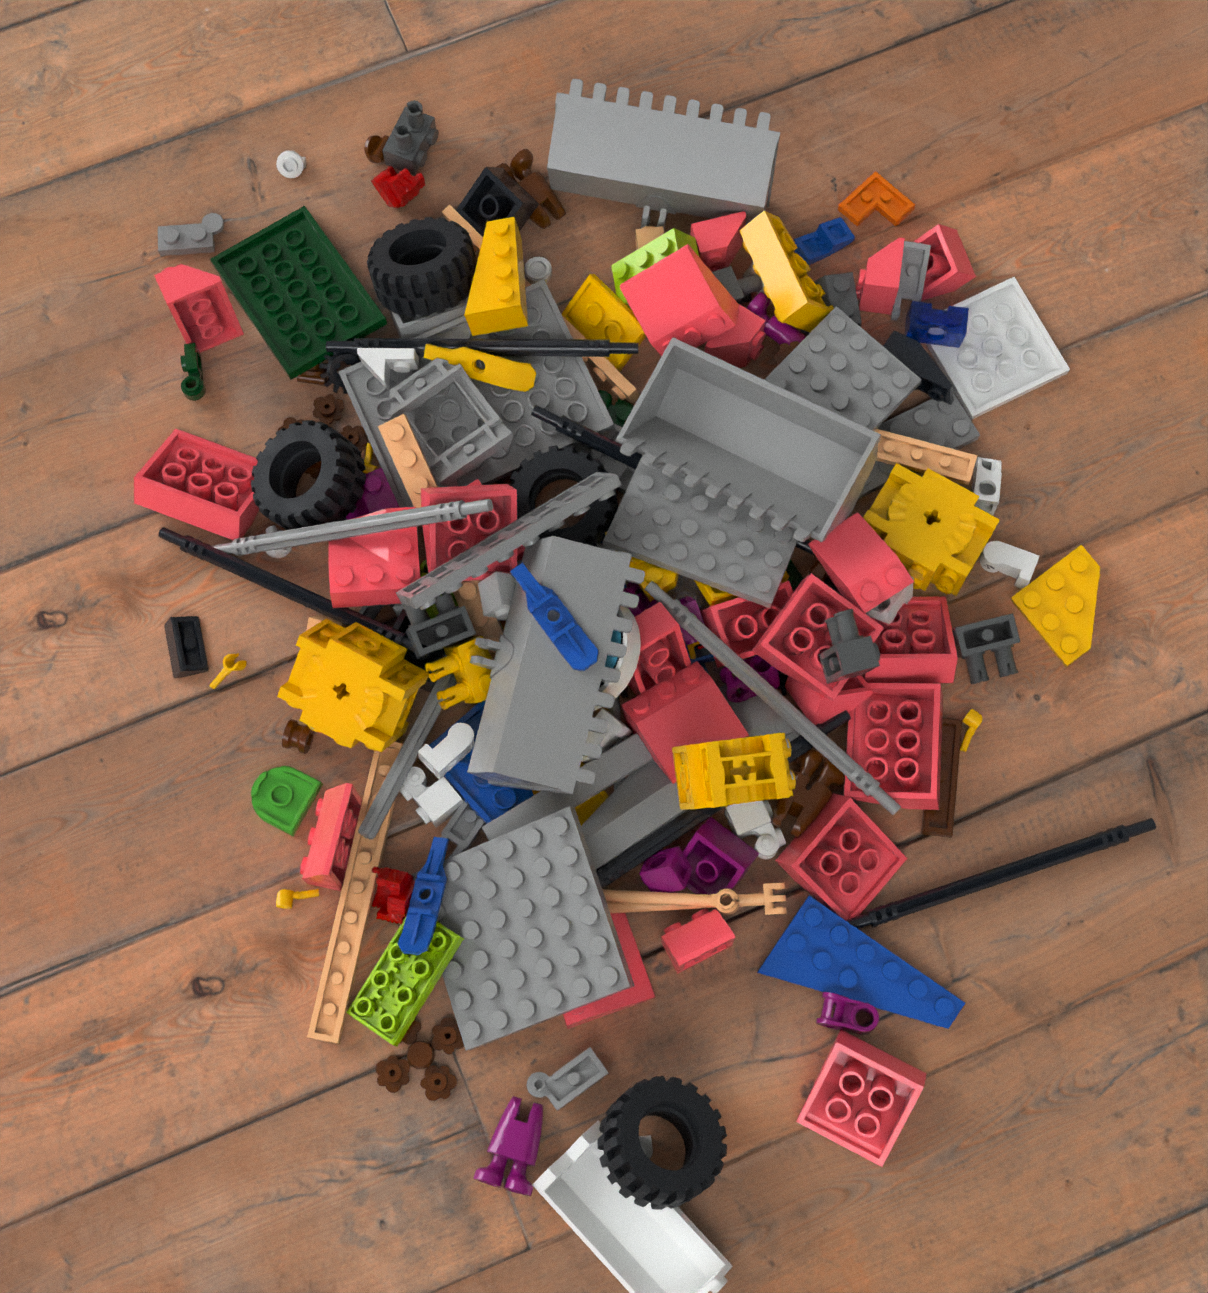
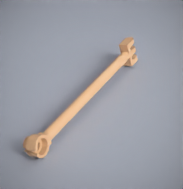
[607,882,787,915]
[602,889,740,915]

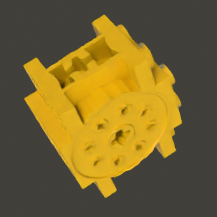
[863,463,1000,596]
[277,618,429,752]
[672,732,796,809]

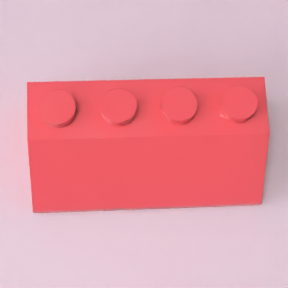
[154,264,244,353]

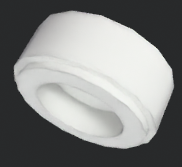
[524,257,552,284]

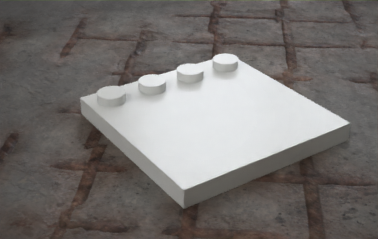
[916,277,1070,420]

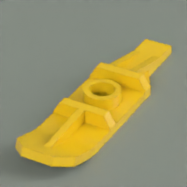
[423,343,536,392]

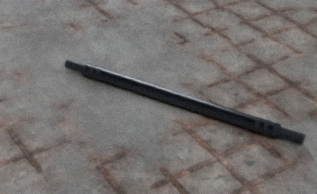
[326,338,639,357]
[531,405,814,556]
[158,527,431,659]
[596,710,851,889]
[846,818,1156,929]

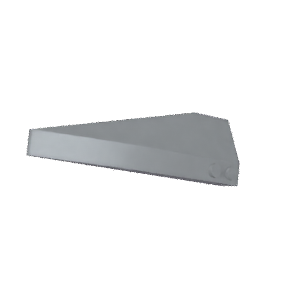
[581,684,801,871]

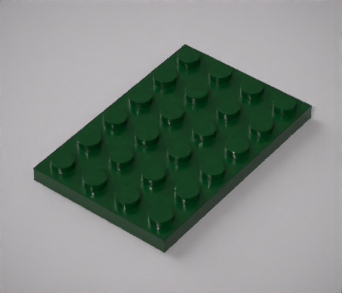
[210,205,387,380]

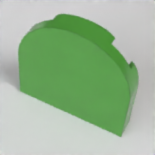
[251,766,323,837]

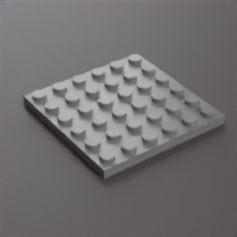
[412,806,634,1051]

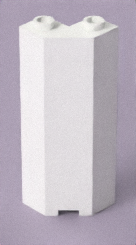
[533,1121,733,1293]

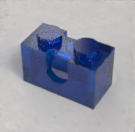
[904,301,969,348]

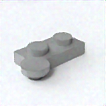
[158,213,224,256]
[527,1047,609,1111]

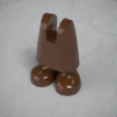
[497,149,566,230]
[771,749,845,838]

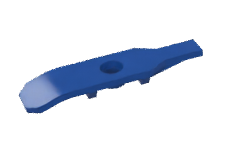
[510,562,599,671]
[397,837,449,955]

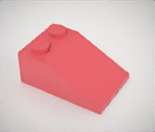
[808,512,914,613]

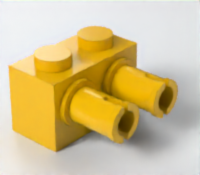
[425,636,492,710]

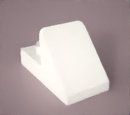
[357,348,419,390]

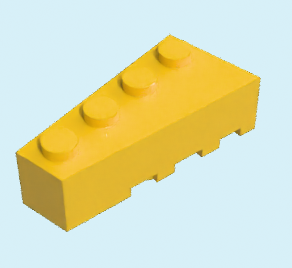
[739,211,834,333]
[464,217,528,336]

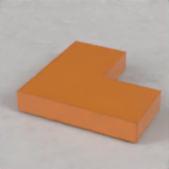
[838,171,915,227]

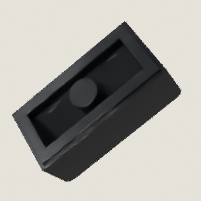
[164,616,209,678]

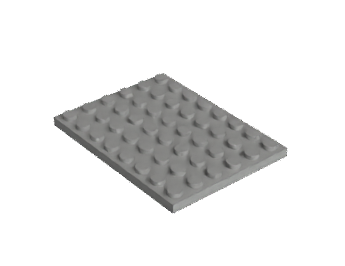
[339,279,615,508]

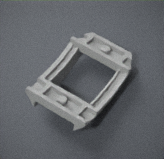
[388,358,513,487]

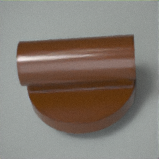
[364,135,389,163]
[297,363,327,386]

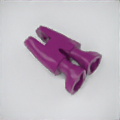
[746,291,806,345]
[473,1096,543,1196]

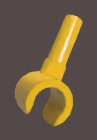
[362,443,378,474]
[209,653,247,689]
[960,709,983,752]
[276,889,319,909]

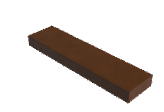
[921,717,962,838]

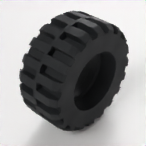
[367,217,477,317]
[251,420,366,530]
[510,445,618,547]
[597,1076,727,1210]

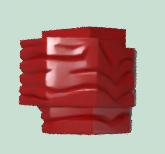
[371,166,425,208]
[371,866,415,925]

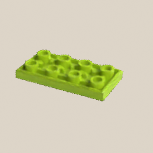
[346,917,464,1047]

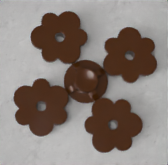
[278,394,368,479]
[376,1017,464,1101]

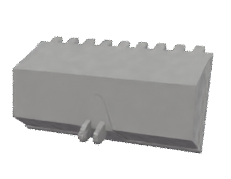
[547,79,781,230]
[616,337,881,542]
[467,536,645,795]

